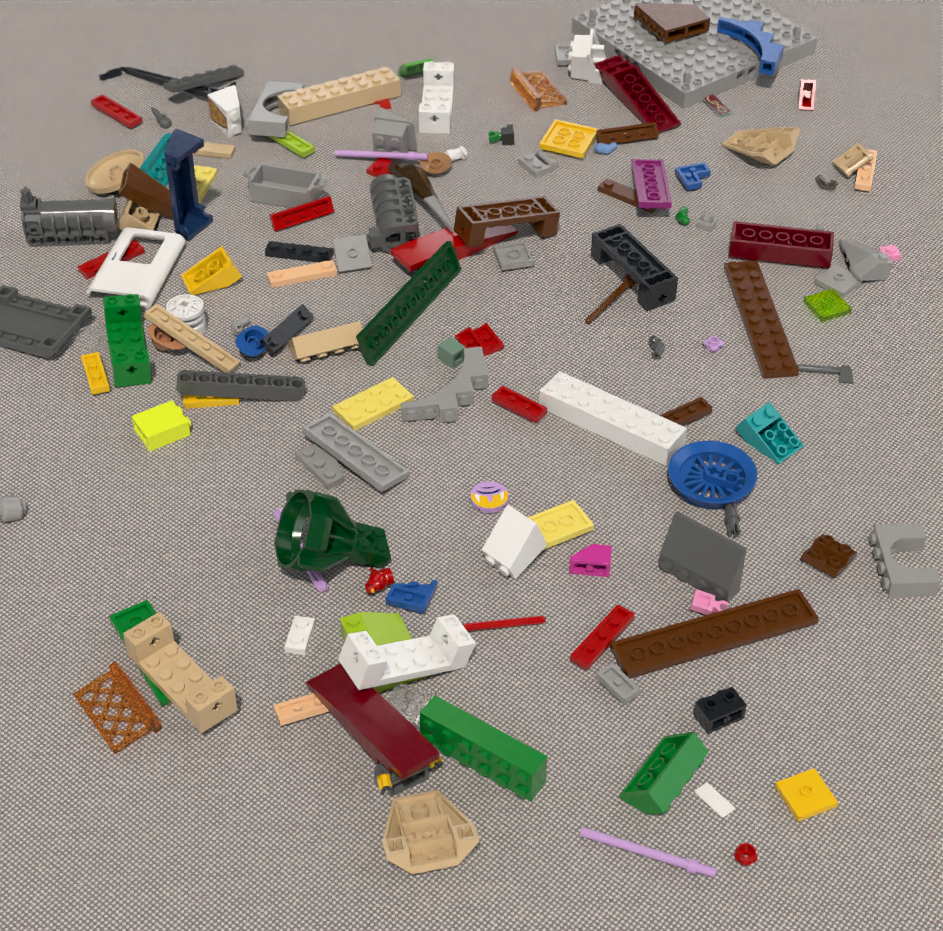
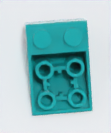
[735,402,804,465]

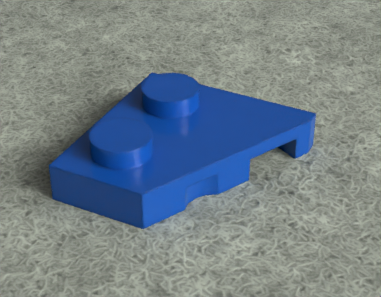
[385,580,438,614]

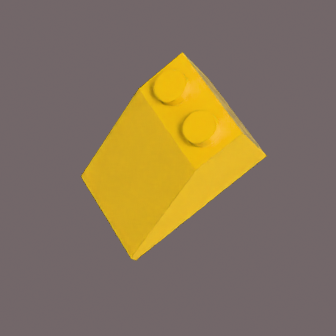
[181,246,242,295]

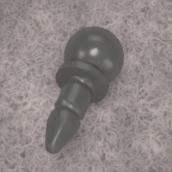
[151,107,172,129]

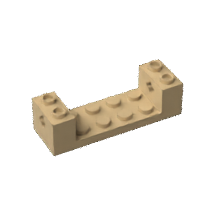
[123,612,237,734]

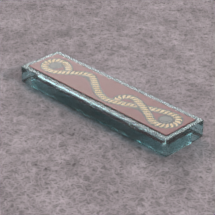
[702,94,733,118]

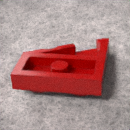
[366,158,393,177]

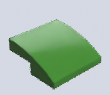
[398,58,434,77]

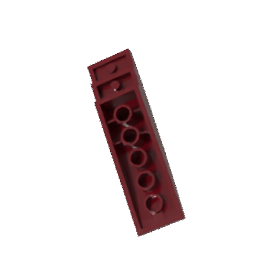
[594,54,681,133]
[305,663,440,780]

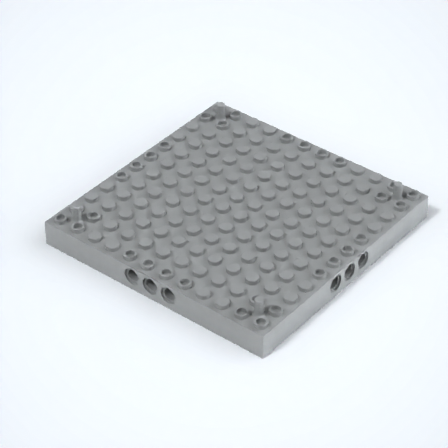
[571,0,817,109]

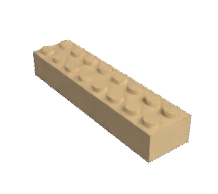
[277,67,401,125]

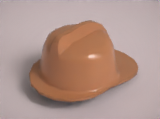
[148,323,186,351]

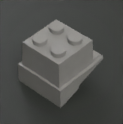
[372,107,417,160]

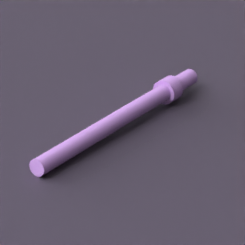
[335,150,428,161]
[580,827,717,878]

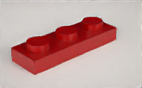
[492,385,547,423]

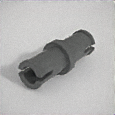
[724,502,741,537]

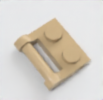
[832,143,874,177]

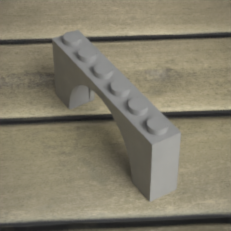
[246,81,304,137]

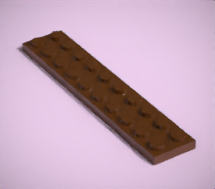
[724,260,799,379]
[610,589,819,678]

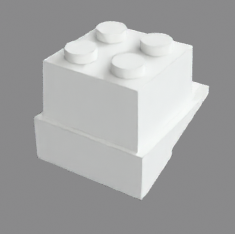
[568,29,606,84]

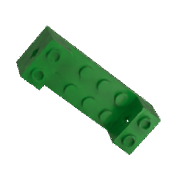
[103,294,151,387]

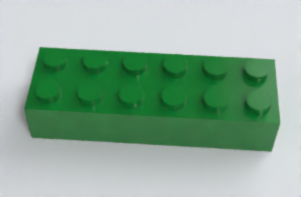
[419,695,547,802]

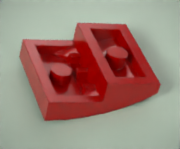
[455,323,505,356]

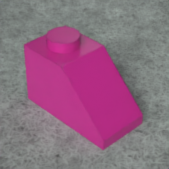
[569,544,612,577]

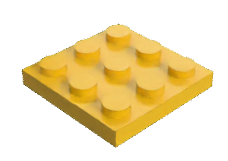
[539,119,599,158]

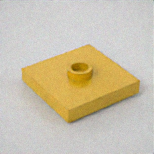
[775,768,838,822]

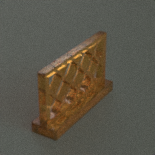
[509,68,567,111]
[73,661,162,754]

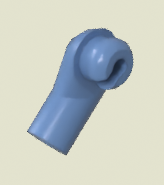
[594,142,617,155]

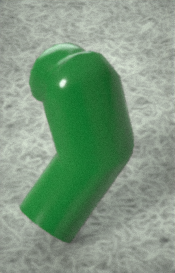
[675,206,690,225]

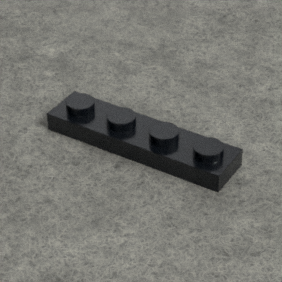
[265,241,334,263]

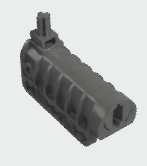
[20,187,118,247]

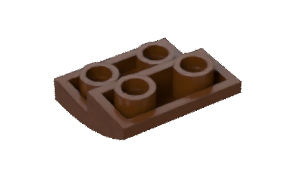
[801,534,858,578]

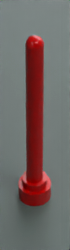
[462,615,546,631]

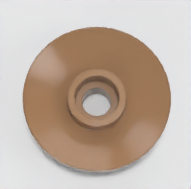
[420,152,452,174]

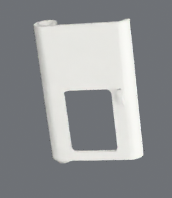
[86,227,185,309]

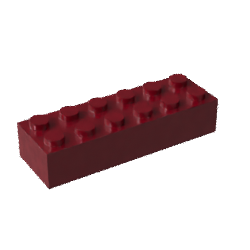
[729,221,834,268]

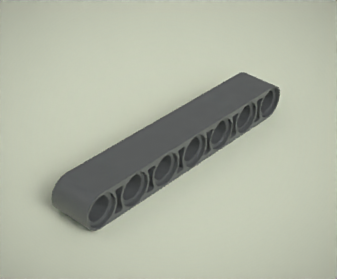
[176,370,305,401]

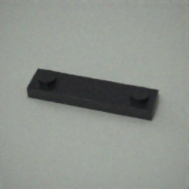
[259,304,314,355]

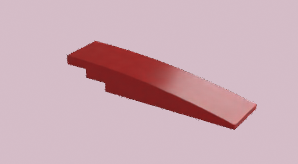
[390,225,518,271]

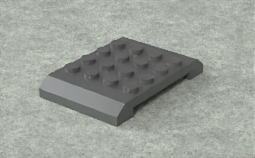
[0,285,92,358]

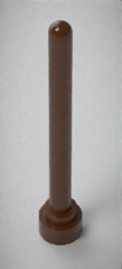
[585,274,637,324]

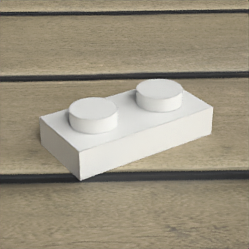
[284,616,315,655]

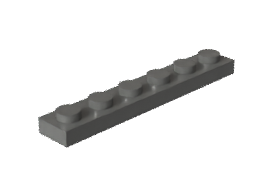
[163,65,244,93]

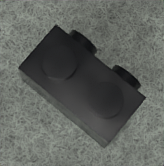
[693,687,747,734]

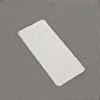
[695,783,735,817]

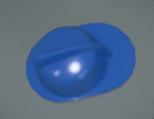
[235,326,269,356]

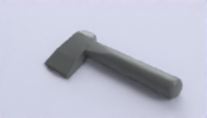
[797,364,853,384]

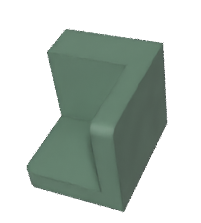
[437,337,465,368]

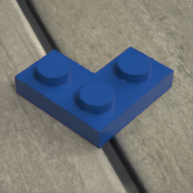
[675,162,711,190]

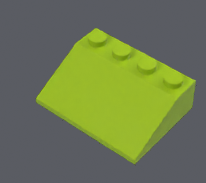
[340,612,430,693]

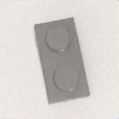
[596,662,641,705]

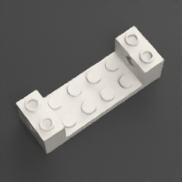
[419,61,454,134]
[338,614,476,690]

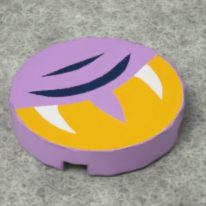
[470,481,509,513]

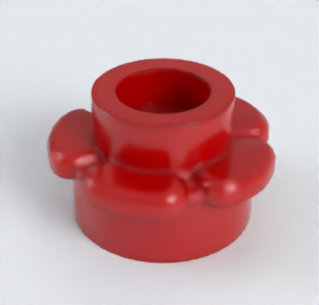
[734,843,758,866]

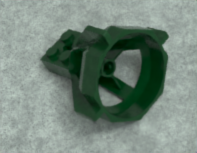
[274,490,391,572]

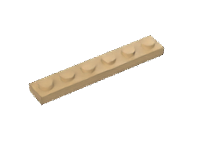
[144,303,240,373]

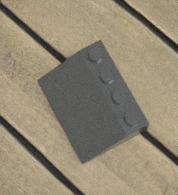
[658,511,747,603]

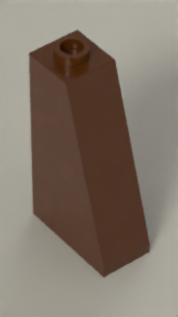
[119,163,173,220]

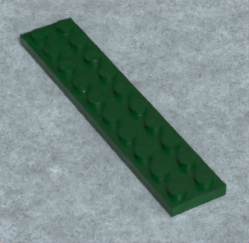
[356,241,462,366]

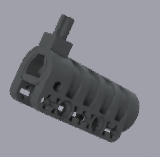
[354,174,419,253]

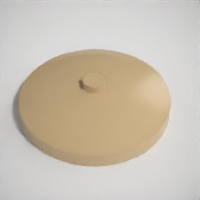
[85,149,146,194]

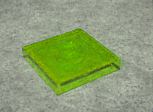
[803,288,852,322]

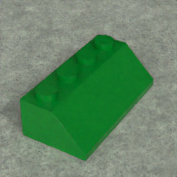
[618,731,709,815]

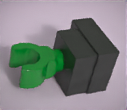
[488,124,515,145]

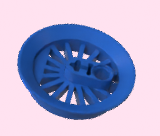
[668,441,757,509]

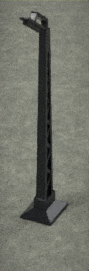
[99,66,238,98]

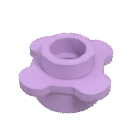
[703,336,724,353]

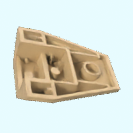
[722,127,800,166]
[382,790,480,874]

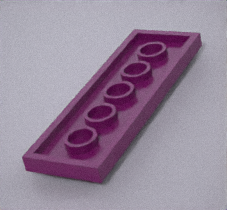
[631,159,672,210]

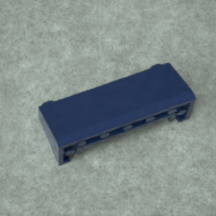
[164,129,213,242]

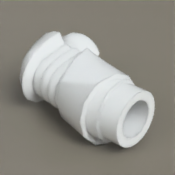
[445,146,468,161]

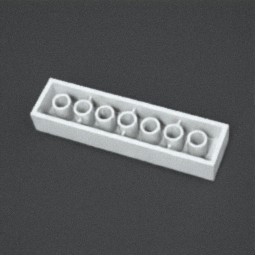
[539,371,687,466]

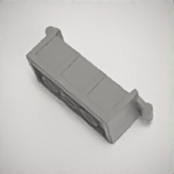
[243,163,327,208]

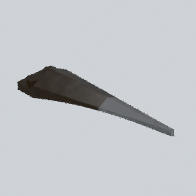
[388,162,454,232]

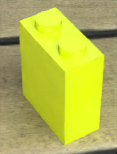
[131,400,191,452]

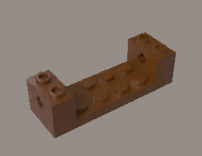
[453,196,560,247]

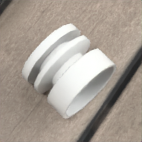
[166,294,206,335]

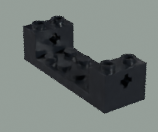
[591,224,678,310]

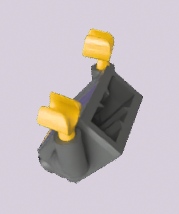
[374,754,442,797]

